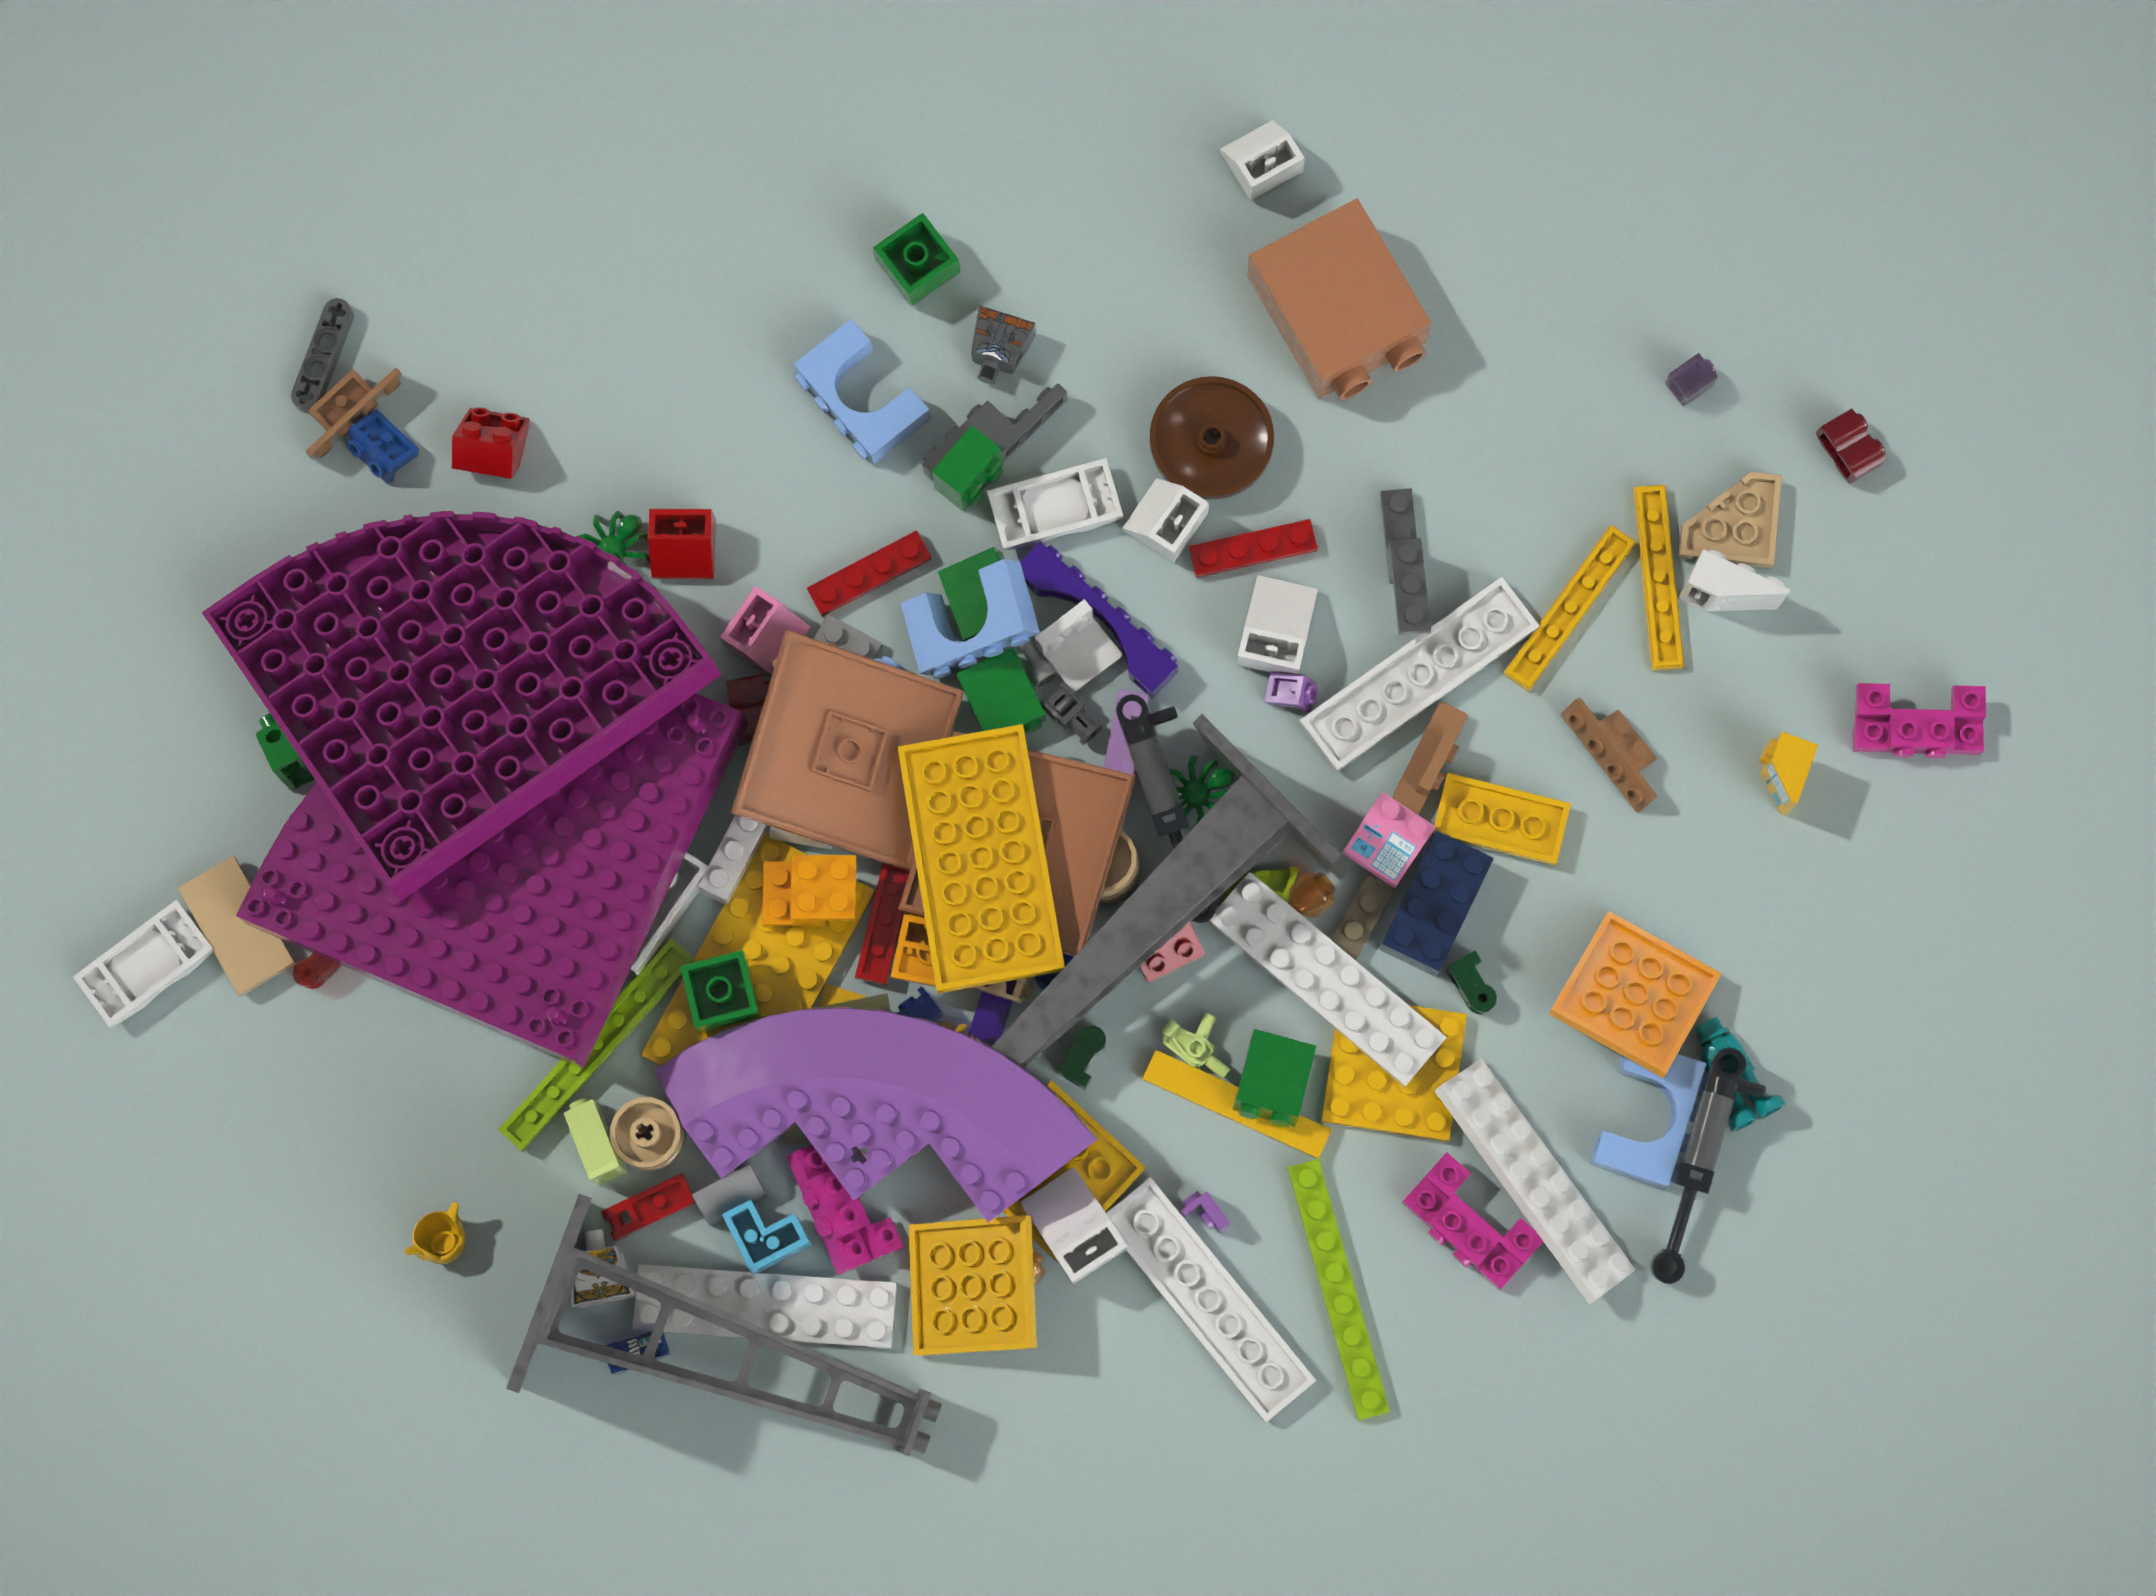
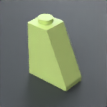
[563,1098,629,1186]

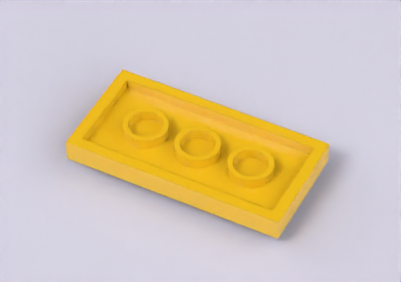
[1432,772,1571,866]

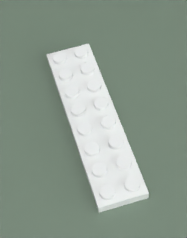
[1299,577,1540,772]
[1208,872,1447,1087]
[1434,1058,1636,1305]
[1106,1177,1317,1423]
[632,1264,897,1349]

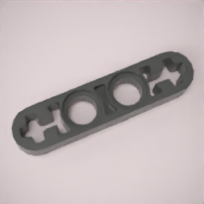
[291,298,354,413]

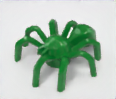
[578,511,650,564]
[1169,755,1235,825]

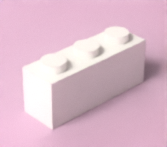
[698,815,770,905]

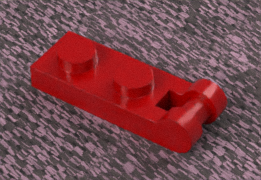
[601,1173,696,1242]

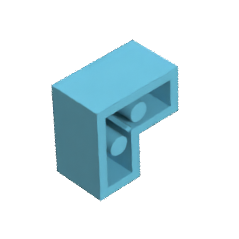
[722,1199,813,1274]

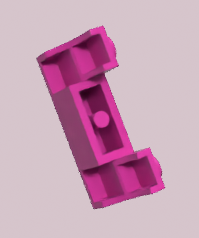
[1852,683,1986,759]
[786,1145,904,1275]
[1402,1152,1543,1290]

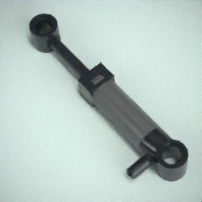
[1116,694,1216,923]
[1650,1048,1766,1284]

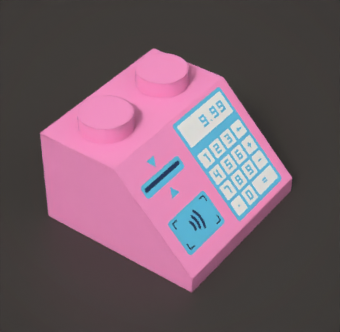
[1342,792,1436,888]

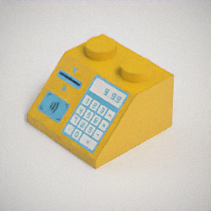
[1759,731,1818,816]

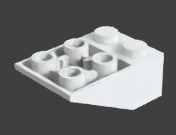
[1678,549,1791,612]
[1237,575,1318,674]
[1020,1167,1128,1285]

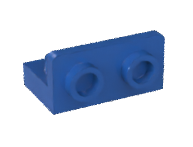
[346,409,420,484]

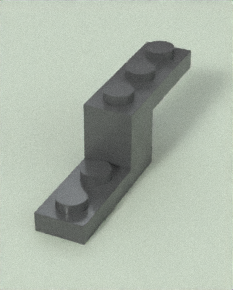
[922,383,1067,481]
[1380,488,1431,635]

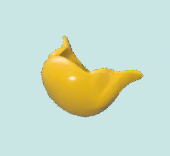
[404,1202,466,1264]

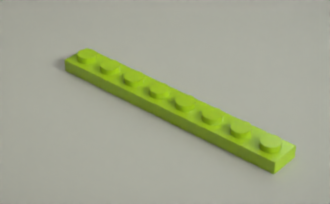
[498,938,695,1152]
[1287,1159,1390,1421]

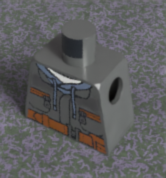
[971,305,1036,384]

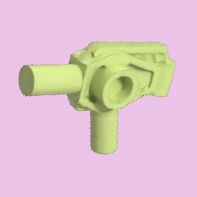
[1161,1013,1231,1079]

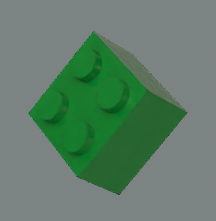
[873,213,961,307]
[931,425,1003,512]
[680,950,762,1033]

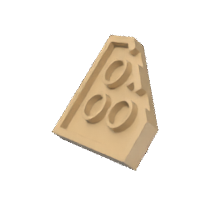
[1678,472,1782,568]

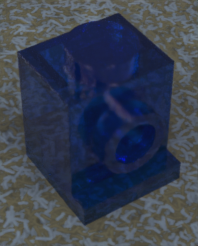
[898,986,943,1022]

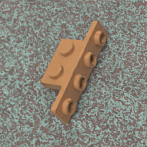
[306,368,402,460]
[1561,698,1657,813]
[1392,702,1468,815]

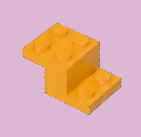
[762,855,857,927]
[891,914,936,987]

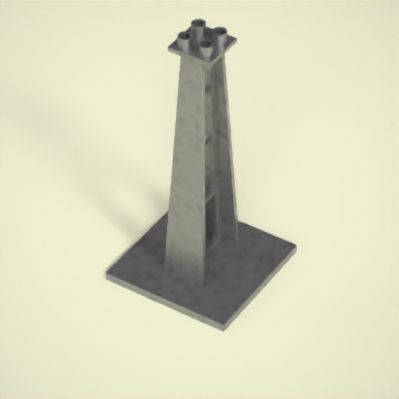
[975,714,1349,1068]
[506,1194,942,1456]

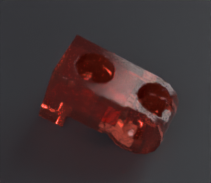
[293,953,342,989]

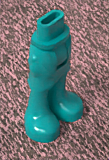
[1695,1017,1786,1132]

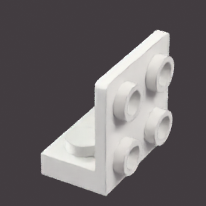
[1035,599,1122,693]

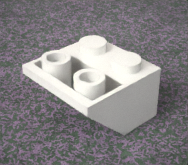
[1220,120,1305,201]
[1122,478,1209,563]

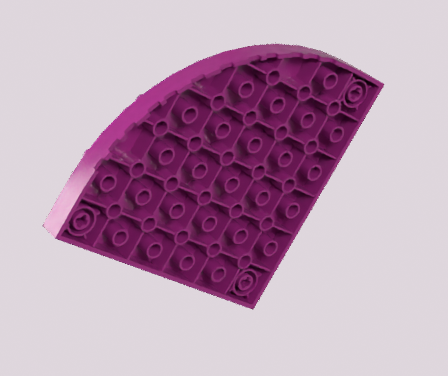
[202,511,721,901]
[236,693,748,1068]

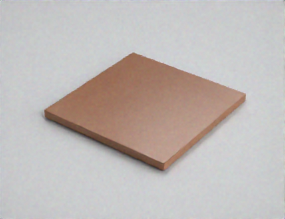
[731,630,964,872]
[899,731,1136,956]

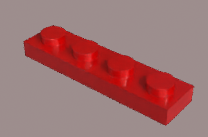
[1189,519,1318,578]
[807,530,932,617]
[855,863,910,986]

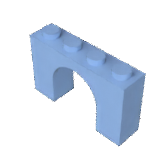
[794,319,931,464]
[900,559,1040,679]
[1590,1054,1708,1189]

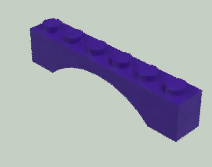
[1020,542,1178,699]

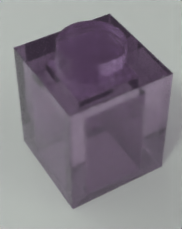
[1665,353,1718,407]

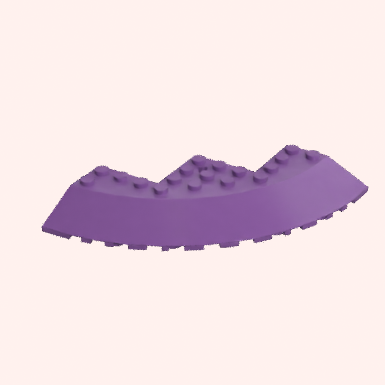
[655,1007,1098,1222]

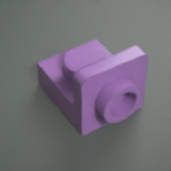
[1264,671,1318,713]
[1181,1191,1230,1232]

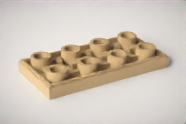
[178,856,296,997]

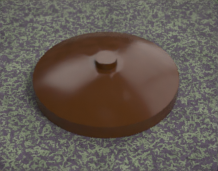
[1150,376,1274,499]

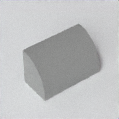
[692,1164,768,1226]

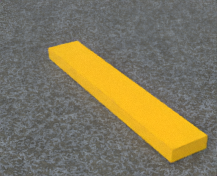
[1633,485,1684,671]
[1503,525,1636,692]
[1142,1050,1332,1159]

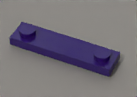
[967,979,1018,1046]

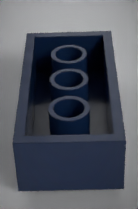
[1379,830,1494,977]

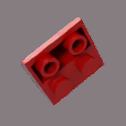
[451,407,530,479]
[648,509,716,579]

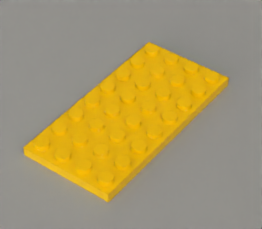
[898,724,1065,994]
[641,833,876,1066]

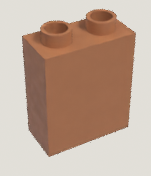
[1247,198,1431,400]

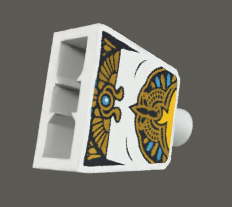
[571,1229,636,1309]

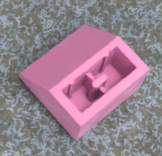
[720,586,811,677]

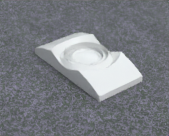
[987,458,1123,551]
[73,899,213,1028]

